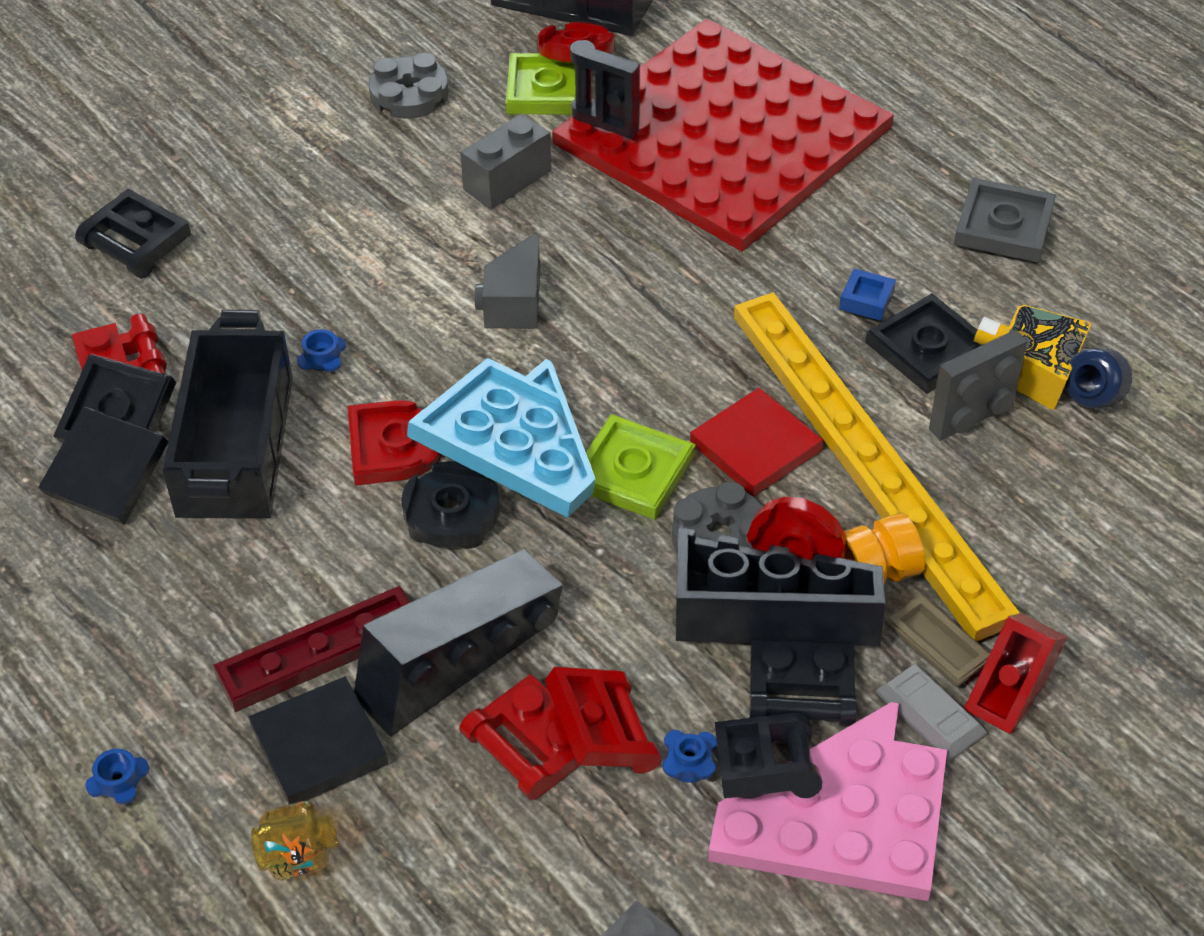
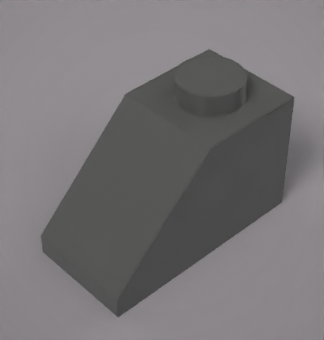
[475,236,540,329]

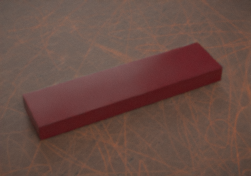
[213,585,411,712]

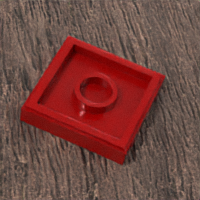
[690,388,823,497]

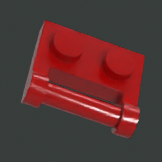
[545,667,662,774]
[459,674,580,800]

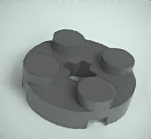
[368,53,449,119]
[672,482,763,554]

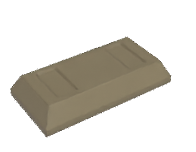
[884,593,990,687]

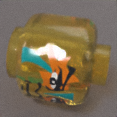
[251,801,338,881]

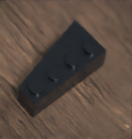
[676,526,885,646]
[354,549,563,737]

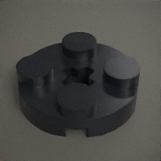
[401,461,499,549]

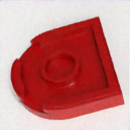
[347,400,442,486]

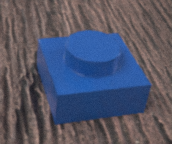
[839,268,896,321]

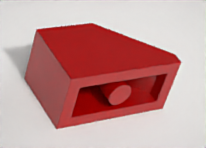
[964,613,1068,734]

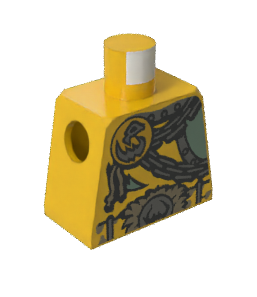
[973,305,1092,410]

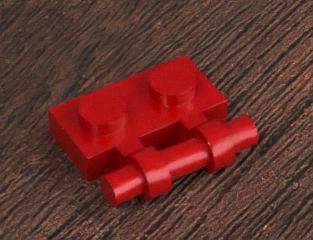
[71,313,167,374]

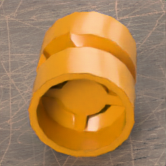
[844,513,925,585]

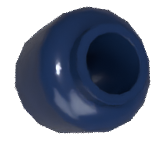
[1065,348,1133,408]

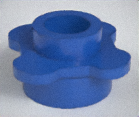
[297,329,346,372]
[662,730,717,783]
[85,749,149,804]

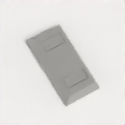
[876,664,987,762]

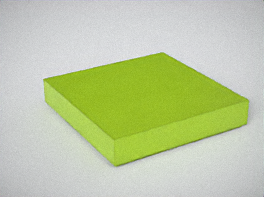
[505,53,575,115]
[586,414,696,520]

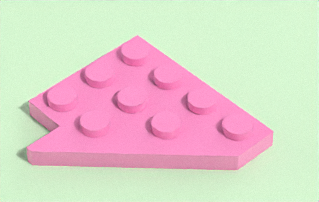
[708,702,947,901]

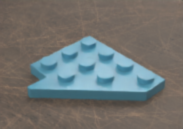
[407,358,595,518]

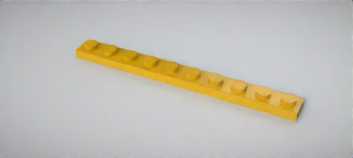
[734,292,1020,642]

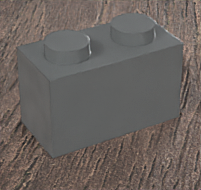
[460,113,551,209]

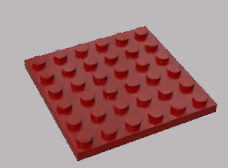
[552,18,894,252]

